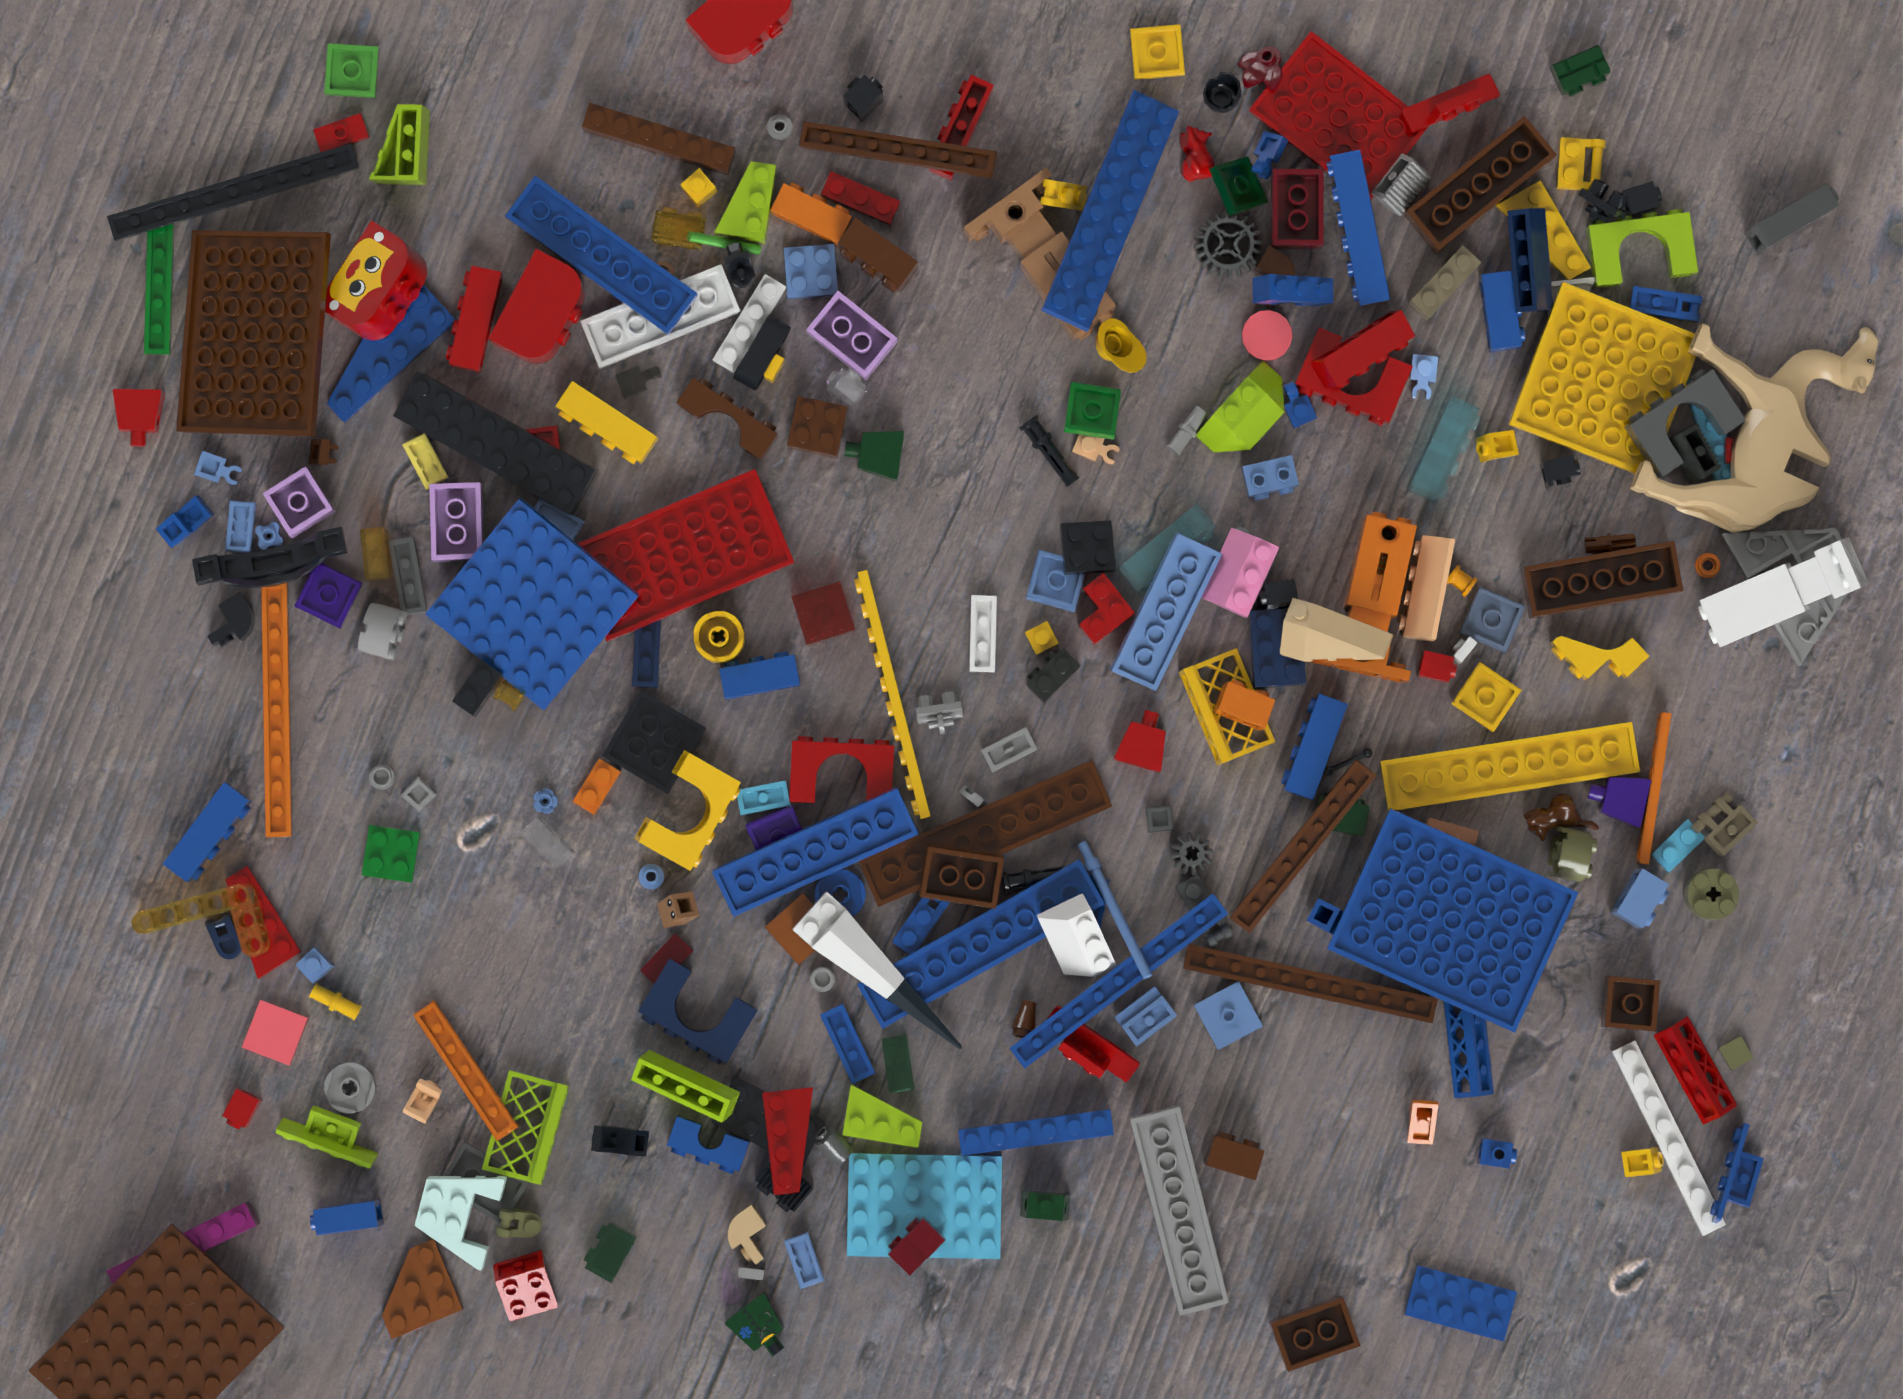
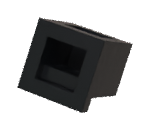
[1540,455,1581,489]

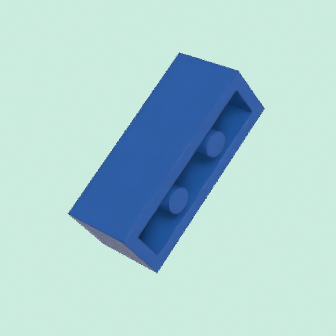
[1479,270,1525,353]
[719,651,801,700]

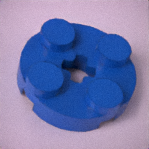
[815,869,866,916]

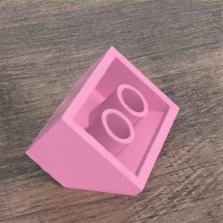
[1201,528,1279,618]

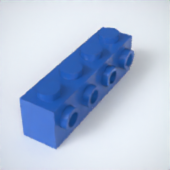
[1281,694,1348,801]
[163,782,252,883]

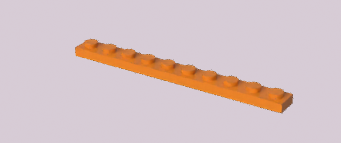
[261,583,292,837]

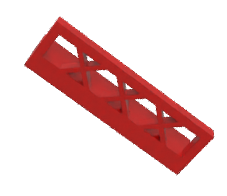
[1653,1016,1738,1125]

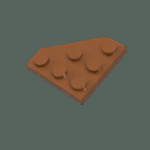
[382,1239,463,1339]

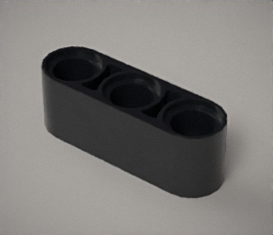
[733,315,791,391]

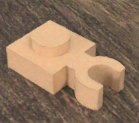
[1072,435,1120,465]

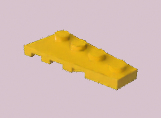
[1496,180,1591,280]

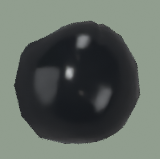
[1203,72,1242,113]

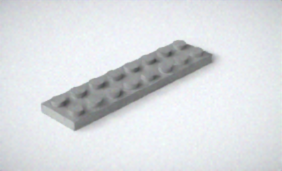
[1129,1105,1229,1316]

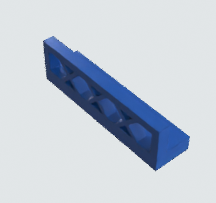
[1444,1001,1494,1098]

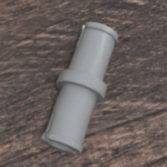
[1166,406,1208,456]

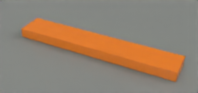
[1636,712,1672,865]
[413,1001,519,1141]

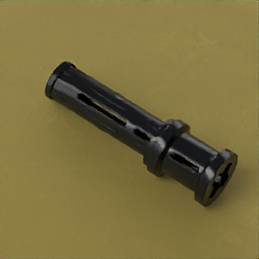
[1019,415,1080,487]
[1002,866,1066,895]

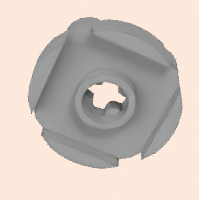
[324,1062,376,1114]

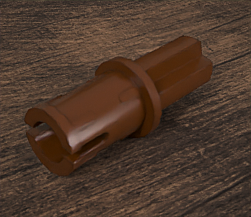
[1584,533,1636,554]

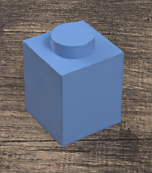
[296,947,335,983]

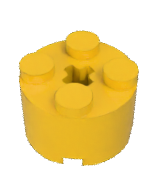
[693,611,745,663]

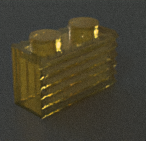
[651,207,707,251]
[360,527,393,582]

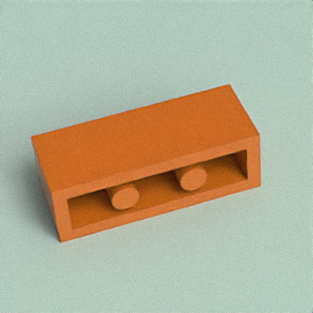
[770,182,852,246]

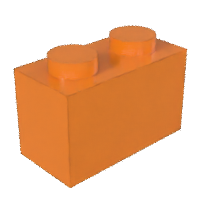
[1213,680,1275,731]

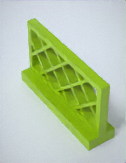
[482,1070,569,1186]

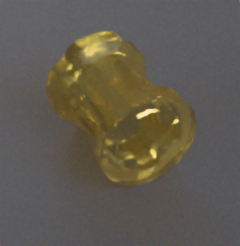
[493,680,526,712]

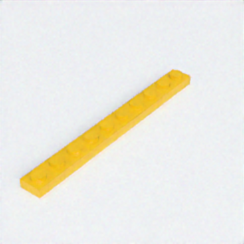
[854,570,931,820]

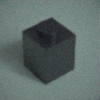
[1622,181,1662,217]

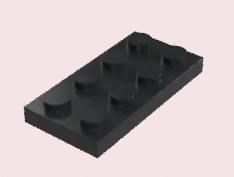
[711,1076,825,1166]

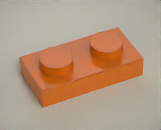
[572,759,621,815]

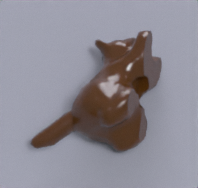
[1524,794,1599,841]

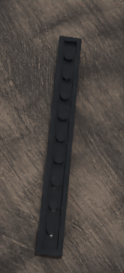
[107,143,359,242]

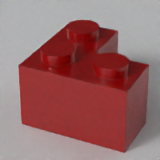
[1079,573,1135,646]

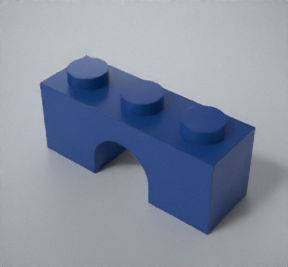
[1252,274,1333,307]
[667,1116,750,1174]

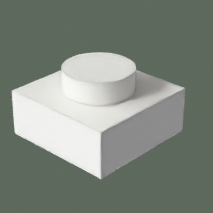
[1452,637,1477,664]

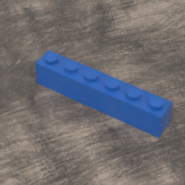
[1326,150,1390,306]
[958,1109,1114,1156]

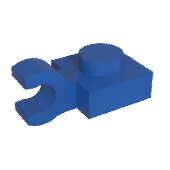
[1252,131,1288,179]
[1283,381,1317,429]

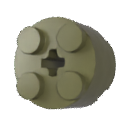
[1548,827,1597,882]
[1683,869,1739,920]

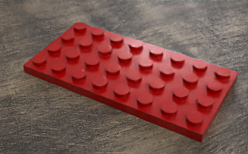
[577,469,795,642]

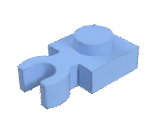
[1410,354,1438,400]

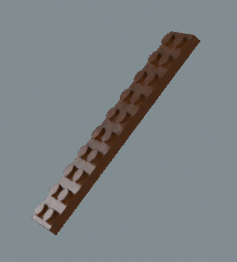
[859,760,1112,907]

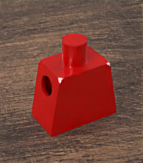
[113,389,165,447]
[1113,710,1166,773]

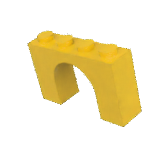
[634,750,741,871]

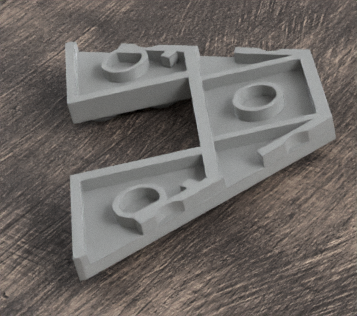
[1721,528,1848,667]

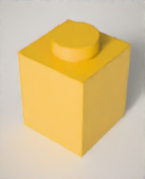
[680,168,717,208]

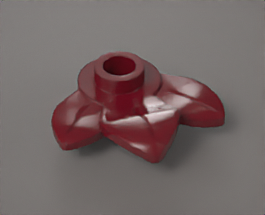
[1237,46,1283,91]

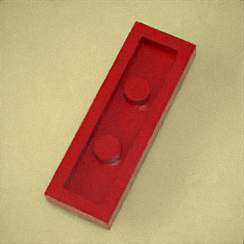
[821,171,900,225]

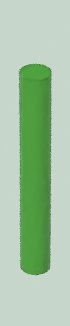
[687,231,761,255]

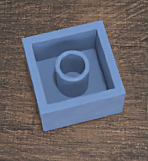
[1610,868,1669,929]

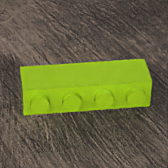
[631,1050,740,1123]

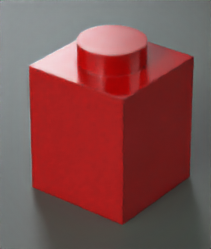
[1417,650,1457,683]
[222,1088,262,1129]

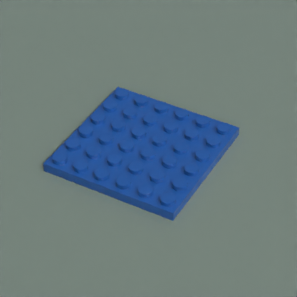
[425,497,640,710]

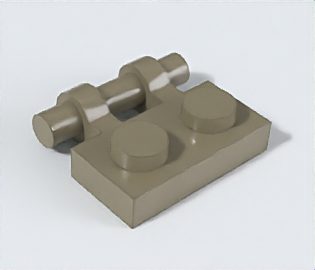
[1691,793,1758,858]

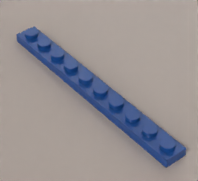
[1009,894,1228,1069]

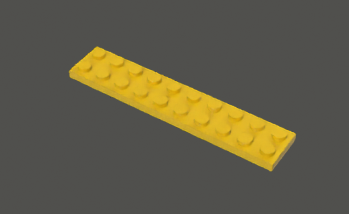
[1380,722,1640,811]

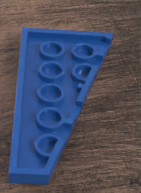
[327,285,456,423]

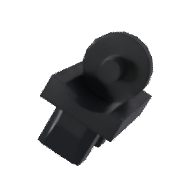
[1578,179,1628,224]
[724,242,755,288]

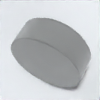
[810,967,835,992]

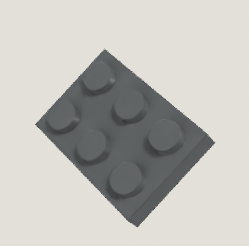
[444,1142,530,1223]

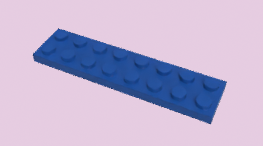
[505,176,698,335]
[712,787,919,917]

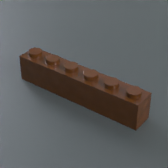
[582,103,736,176]

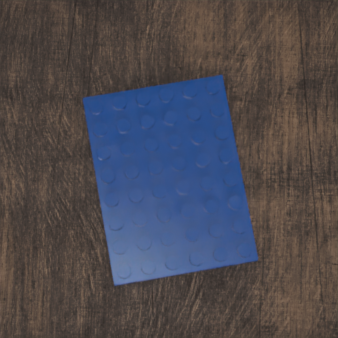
[1327,808,1578,1033]

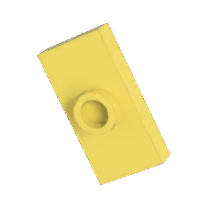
[402,433,449,490]

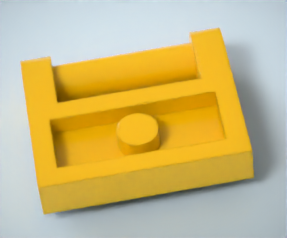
[1556,137,1606,191]

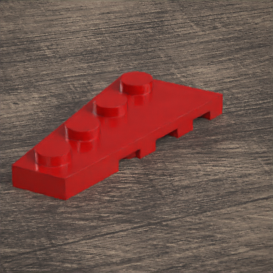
[225,866,302,979]
[762,1087,813,1195]

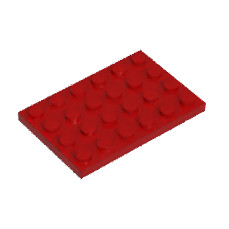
[1248,31,1429,200]

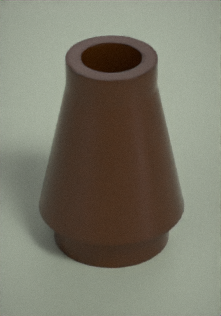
[1011,1000,1037,1038]

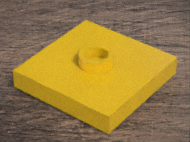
[1130,24,1185,80]
[1451,662,1522,732]

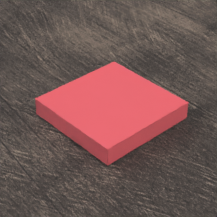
[242,1000,309,1066]

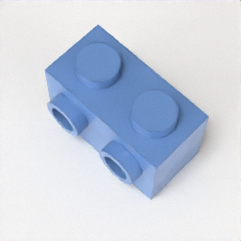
[1241,455,1299,501]

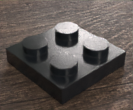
[1060,520,1116,575]

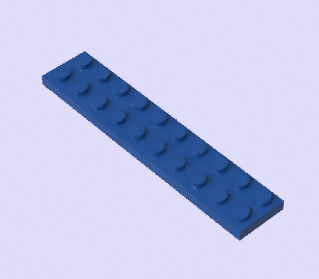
[1041,90,1179,332]
[857,859,1105,1029]

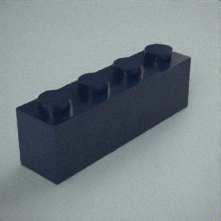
[1507,208,1553,313]

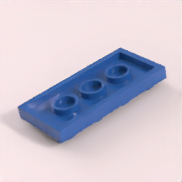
[1404,1265,1517,1342]

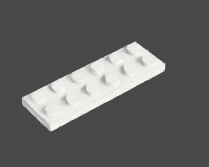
[580,264,741,369]

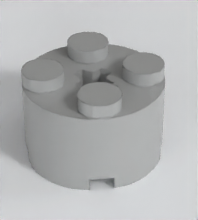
[358,603,407,661]

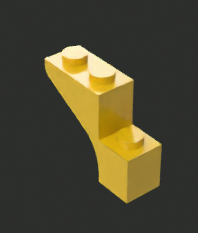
[1550,636,1649,680]

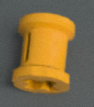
[1447,564,1478,597]

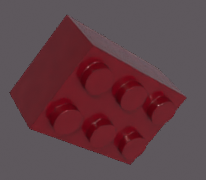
[1271,169,1324,249]

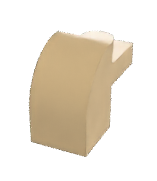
[728,1204,767,1265]

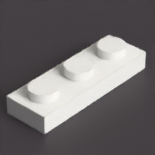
[970,595,997,673]

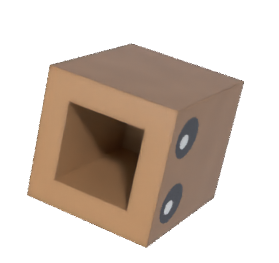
[657,891,699,928]

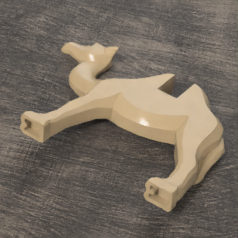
[1630,323,1878,533]

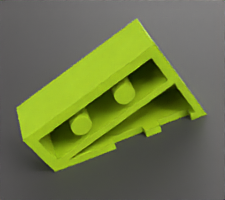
[369,104,430,185]

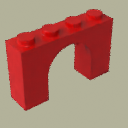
[1295,327,1413,426]
[789,736,894,804]

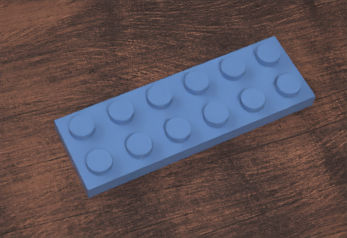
[1110,532,1222,691]

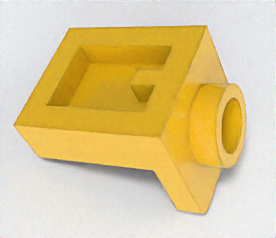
[1476,430,1519,463]
[1621,1146,1664,1177]

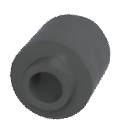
[815,1126,852,1164]

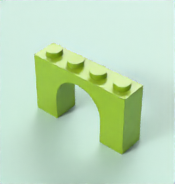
[1586,209,1698,289]

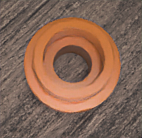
[1695,553,1721,578]

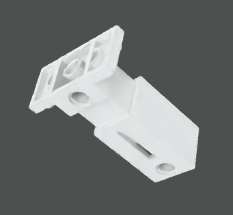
[1698,537,1869,647]

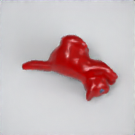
[1179,126,1215,182]

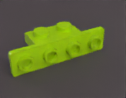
[275,1105,378,1168]

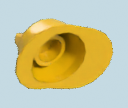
[1095,318,1147,373]

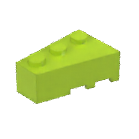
[714,161,777,244]
[843,1084,923,1148]

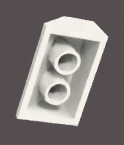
[1037,893,1117,977]

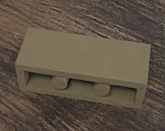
[1408,245,1481,321]

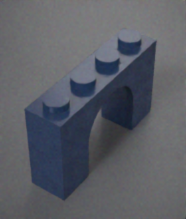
[638,958,758,1065]

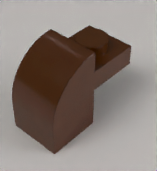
[1255,246,1295,307]

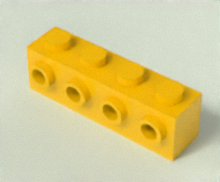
[556,381,658,465]

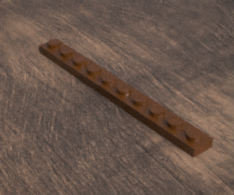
[1183,944,1438,1023]

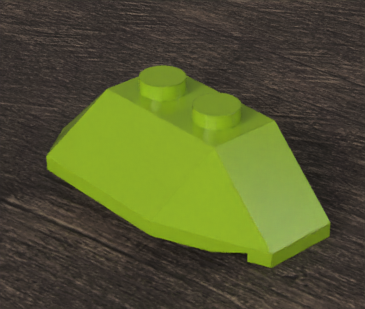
[1196,361,1284,453]

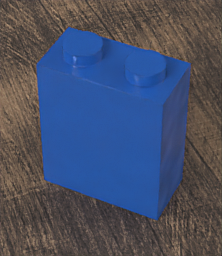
[310,1199,384,1236]

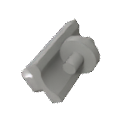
[915,691,963,735]

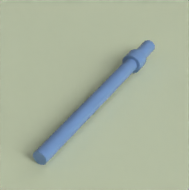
[1078,841,1153,979]

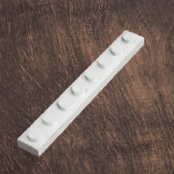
[1611,1040,1726,1236]

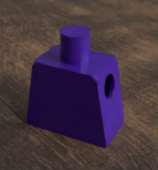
[1587,777,1651,828]

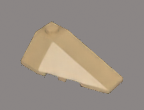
[1280,598,1393,662]

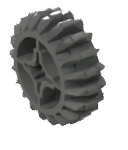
[1194,210,1262,279]

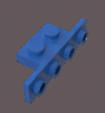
[1710,1123,1764,1224]

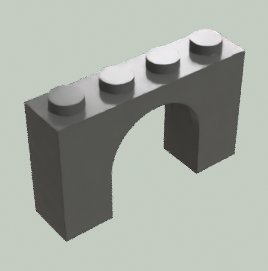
[1624,369,1746,477]

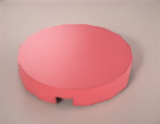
[1241,310,1292,361]

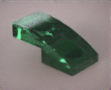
[882,1035,915,1093]

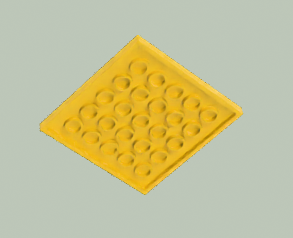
[1508,282,1696,474]

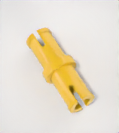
[309,983,362,1020]

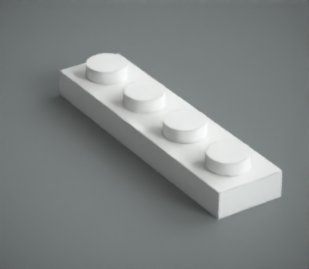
[713,274,787,374]

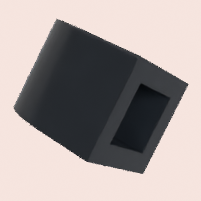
[207,592,255,647]
[591,1125,649,1157]

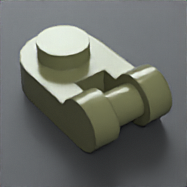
[496,1209,542,1238]

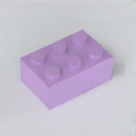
[806,291,898,381]
[429,482,485,563]

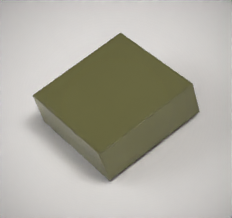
[1718,1036,1754,1071]

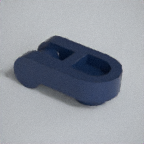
[205,911,243,959]

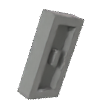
[981,727,1038,773]

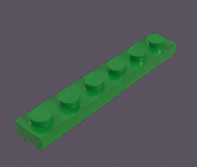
[144,202,174,355]

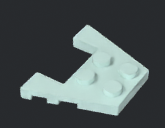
[415,1176,507,1271]

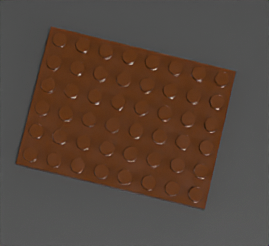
[176,230,331,437]
[28,1223,285,1399]

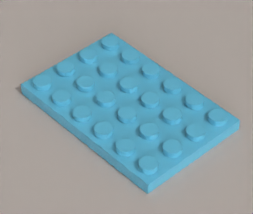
[847,1153,1002,1259]

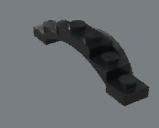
[192,526,348,588]

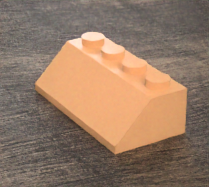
[1398,535,1455,642]

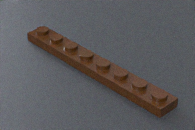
[799,121,997,178]
[1230,759,1376,934]

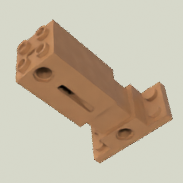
[964,168,1116,341]

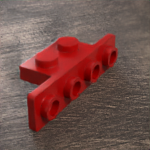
[1401,74,1500,133]
[1046,1005,1140,1082]

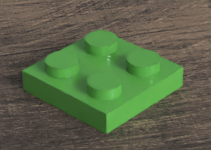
[324,43,379,98]

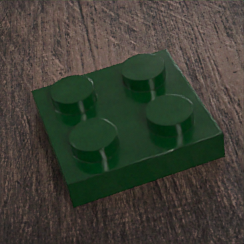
[1209,156,1268,216]

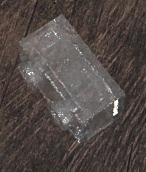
[826,368,867,411]

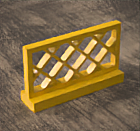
[1178,648,1275,766]

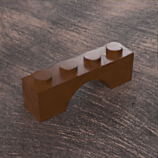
[676,378,778,462]

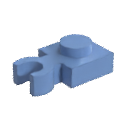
[194,451,242,485]

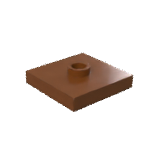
[765,893,815,965]

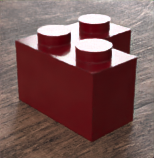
[888,1216,946,1276]

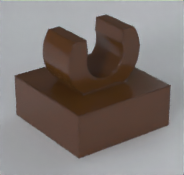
[308,438,339,466]

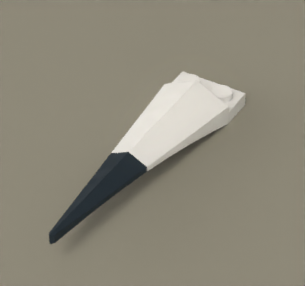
[793,891,962,1049]

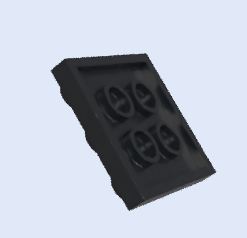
[602,690,707,794]

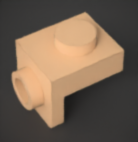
[403,1079,442,1124]

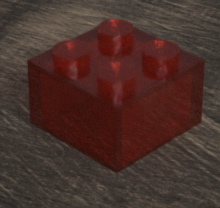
[791,581,856,647]

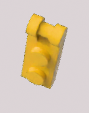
[1040,179,1087,211]

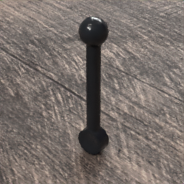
[1323,748,1373,776]

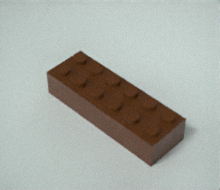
[1404,116,1557,254]
[1520,541,1683,619]

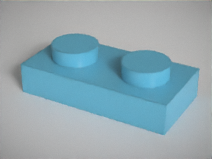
[737,781,791,815]
[1650,819,1705,873]

